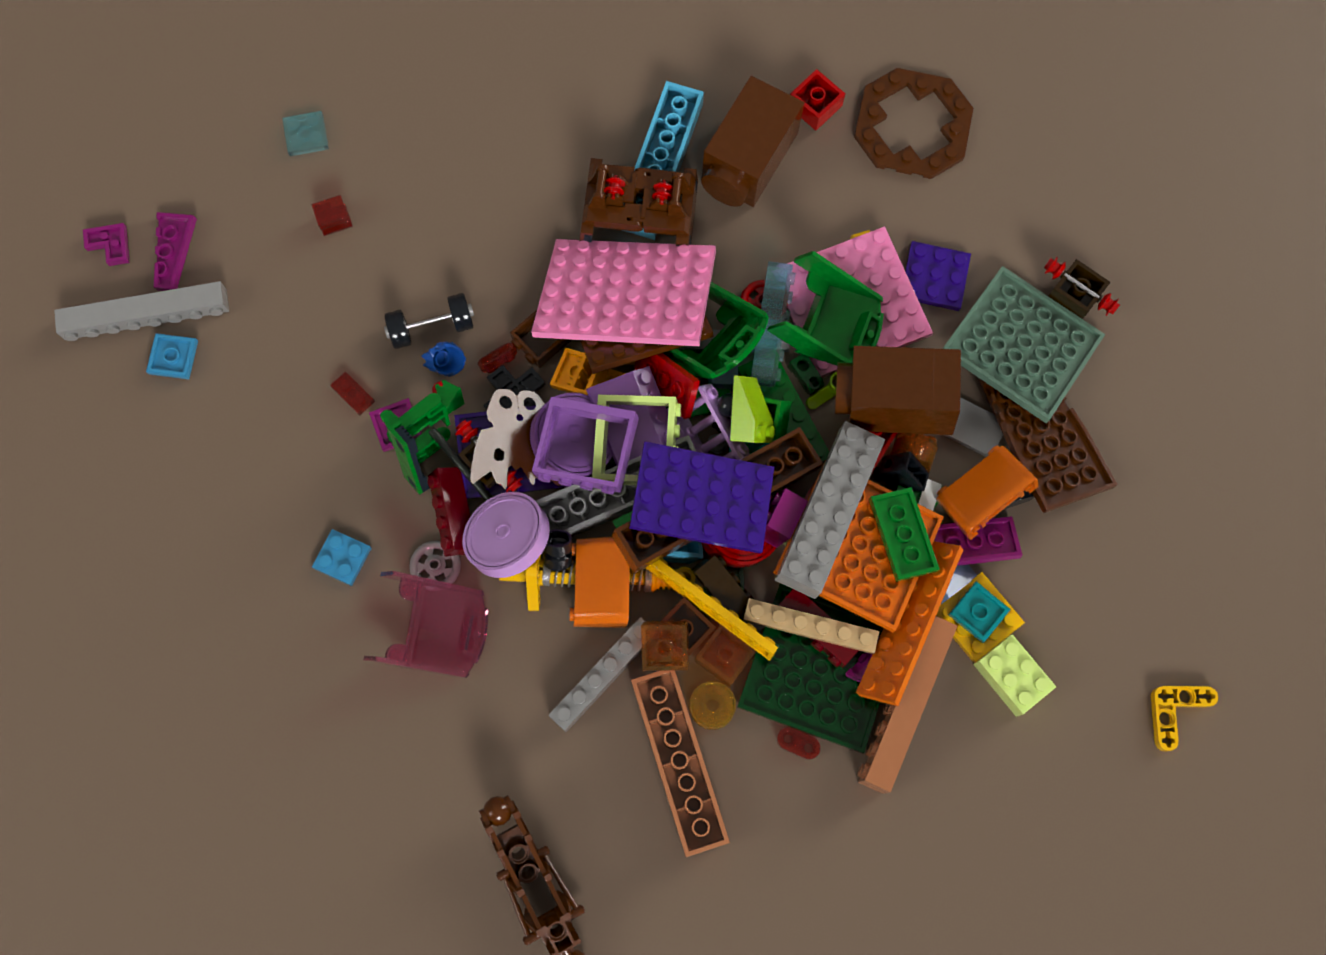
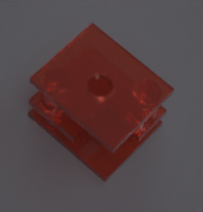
[311,195,353,236]

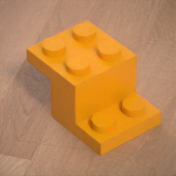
[549,348,626,395]

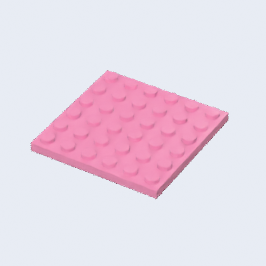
[772,226,933,378]

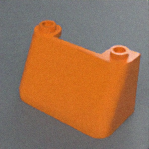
[936,445,1039,540]
[569,537,630,628]

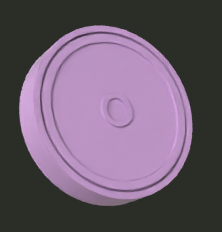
[462,492,550,578]

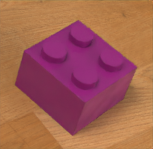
[764,488,808,548]

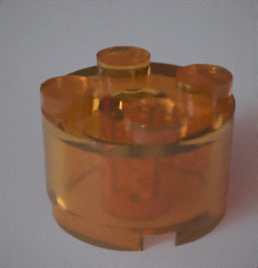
[890,433,938,473]

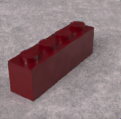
[428,467,471,556]
[778,589,859,668]

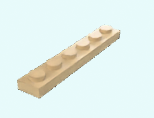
[743,598,879,654]

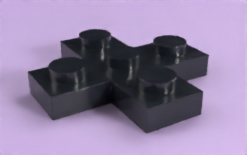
[483,365,546,411]

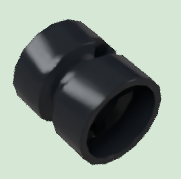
[543,529,572,571]

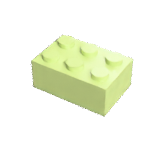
[973,634,1056,717]

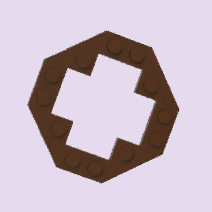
[854,68,974,179]

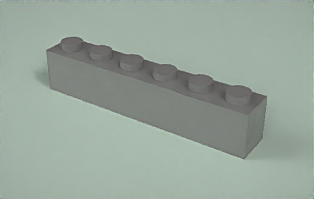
[548,617,656,732]

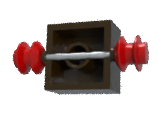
[1044,257,1120,319]
[455,420,523,493]

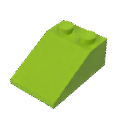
[730,375,775,443]

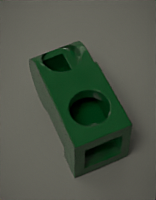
[787,354,824,395]

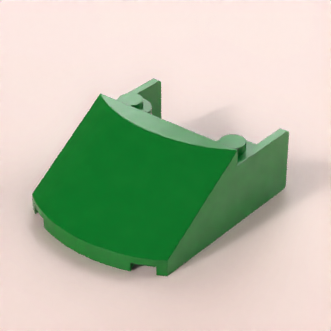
[767,251,884,366]
[663,282,769,379]

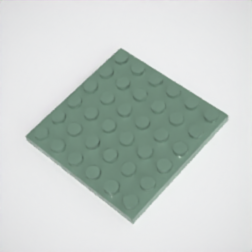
[943,266,1105,423]

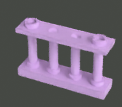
[667,384,750,460]

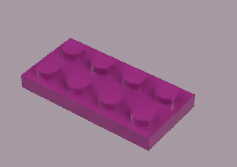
[934,516,1023,566]

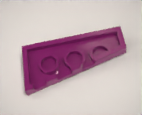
[154,212,197,291]

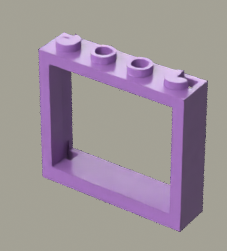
[532,397,639,494]

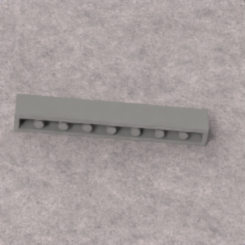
[54,281,229,341]

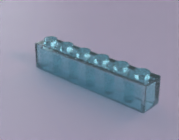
[751,261,796,387]

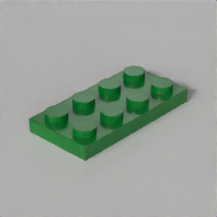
[869,487,940,582]

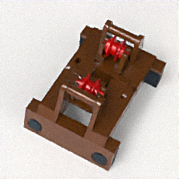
[579,158,698,246]

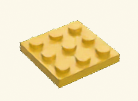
[936,572,1025,663]

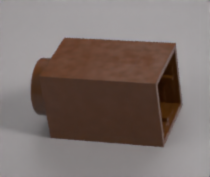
[701,76,805,208]
[835,346,961,435]

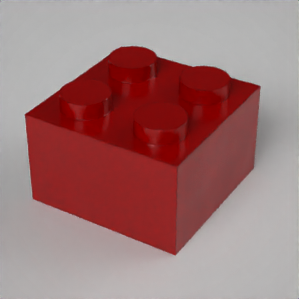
[790,69,846,131]

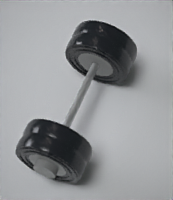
[384,293,474,349]

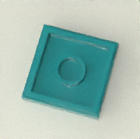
[948,581,1011,643]

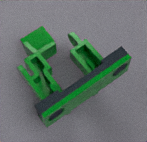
[380,380,465,495]

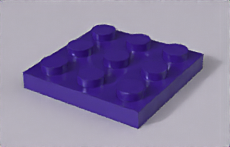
[905,241,971,311]

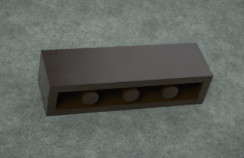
[691,554,765,632]

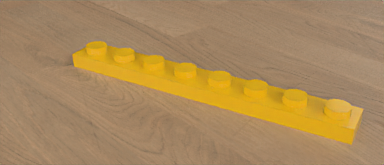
[646,558,778,661]

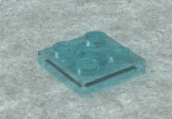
[282,111,329,156]

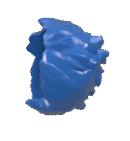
[421,341,466,377]

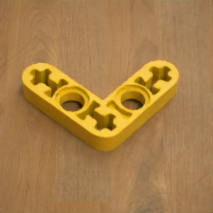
[526,555,541,611]
[1151,686,1218,752]

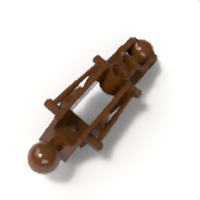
[479,795,585,955]

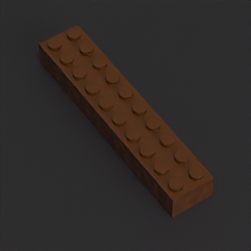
[612,427,823,574]

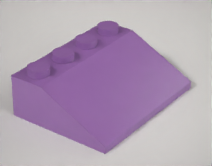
[586,366,678,466]

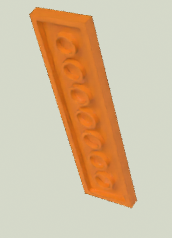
[856,541,963,706]

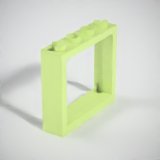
[592,395,681,486]

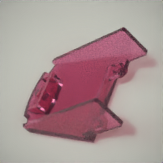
[363,571,488,678]

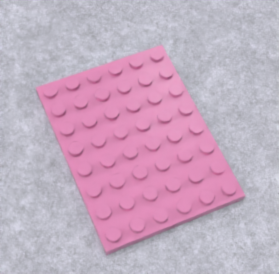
[531,239,716,346]

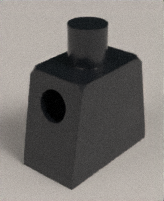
[874,451,929,492]

